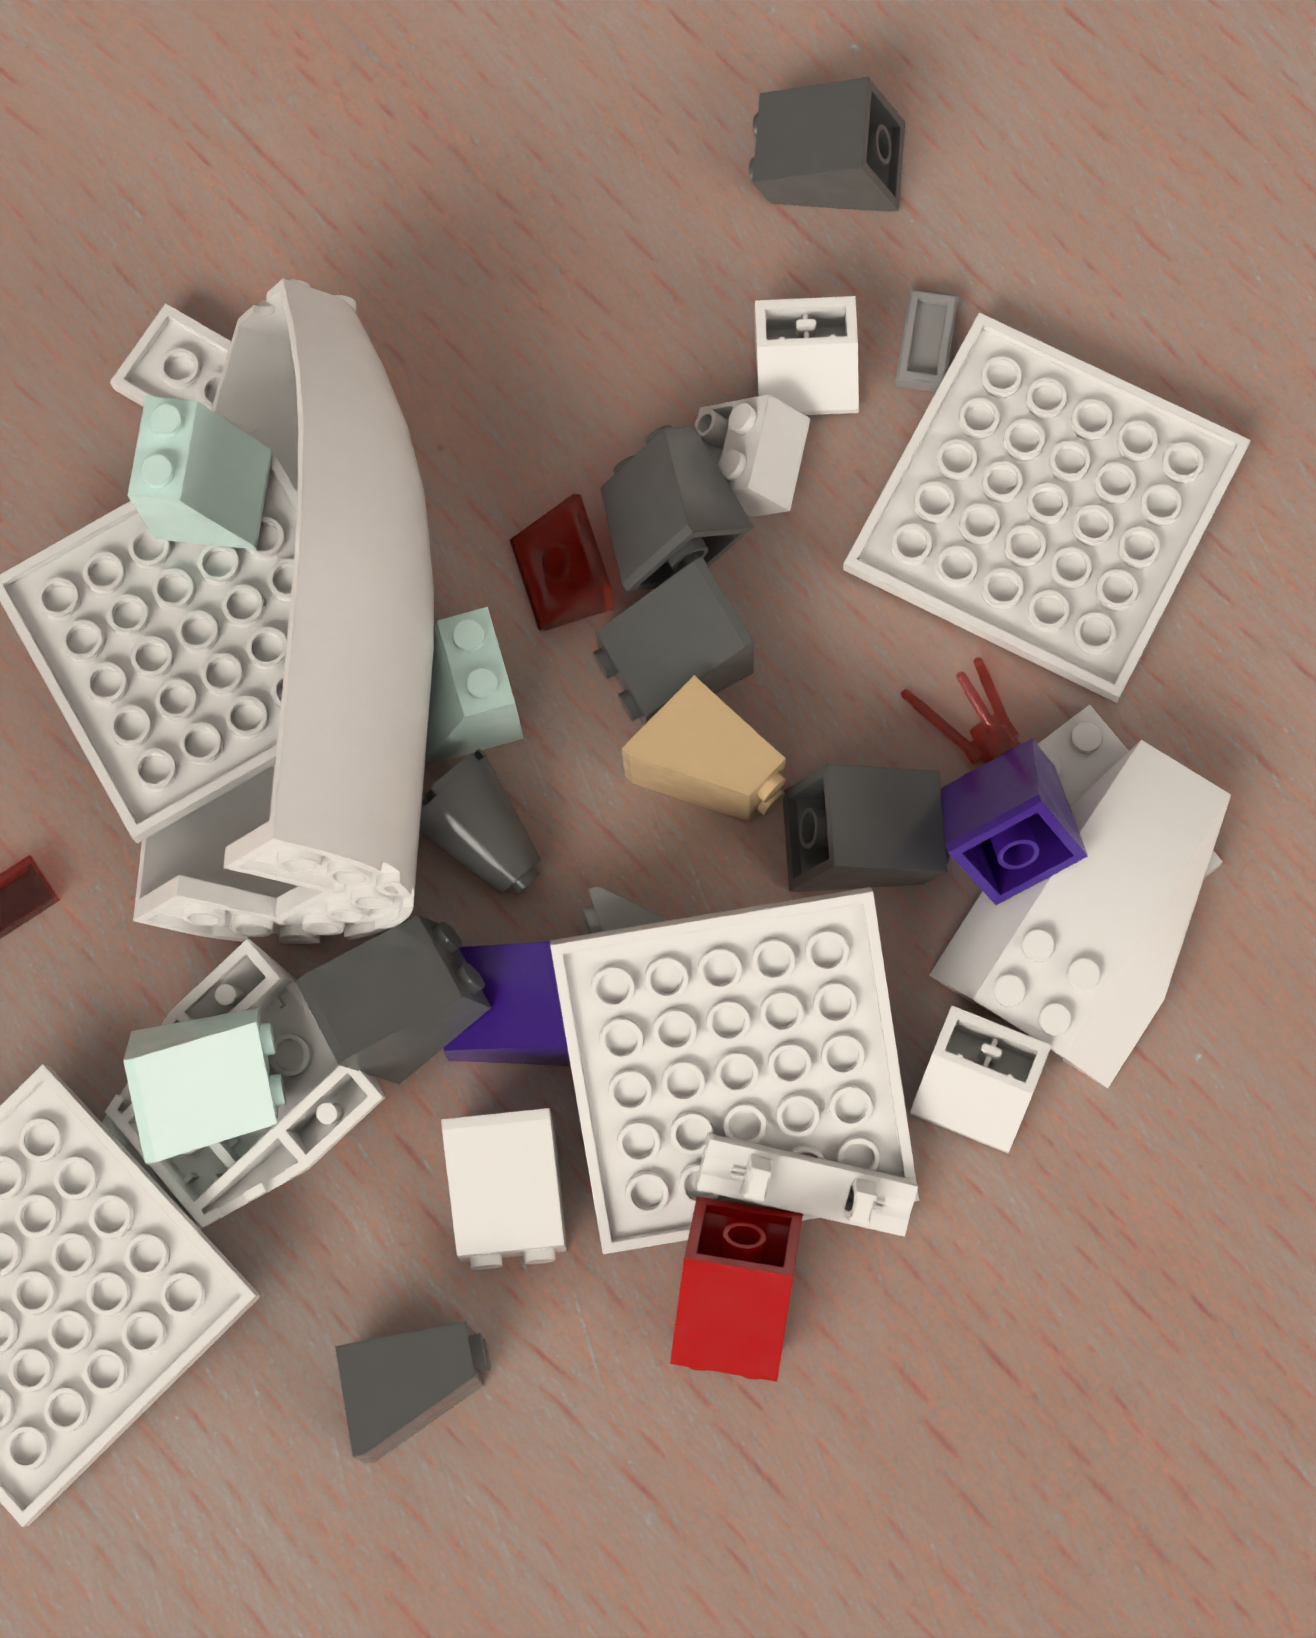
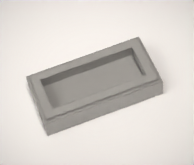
[895,289,959,392]

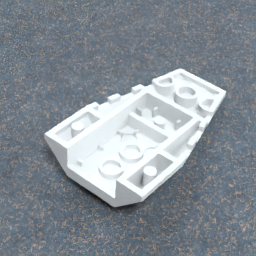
[929,740,1231,1089]
[102,939,386,1229]

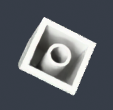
[441,1108,567,1270]

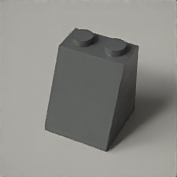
[749,77,905,212]
[600,425,754,591]
[593,556,754,725]
[783,764,950,892]
[295,915,492,1084]
[335,1321,491,1464]

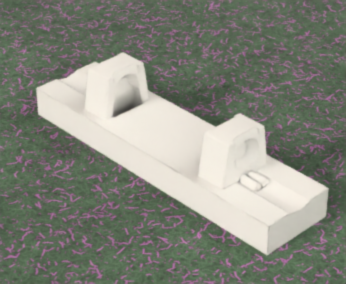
[695,1133,918,1237]

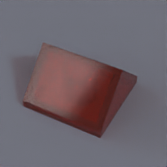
[509,494,614,631]

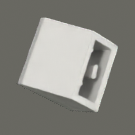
[755,296,859,415]
[694,394,810,517]
[909,1005,1052,1153]

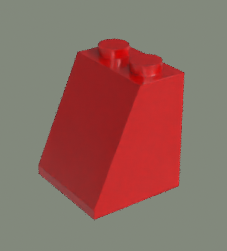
[670,1196,803,1382]

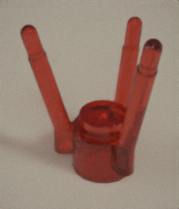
[901,657,1021,765]

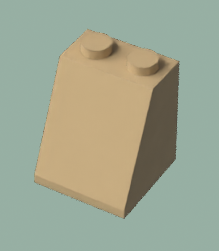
[621,675,786,822]

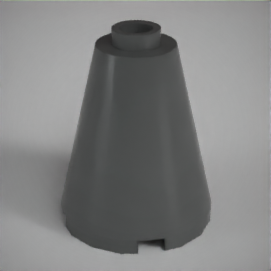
[419,748,541,894]

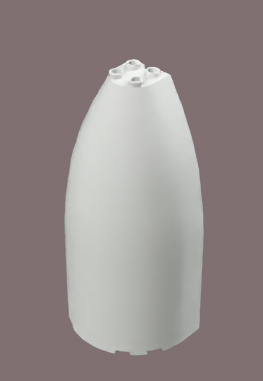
[133,278,434,944]

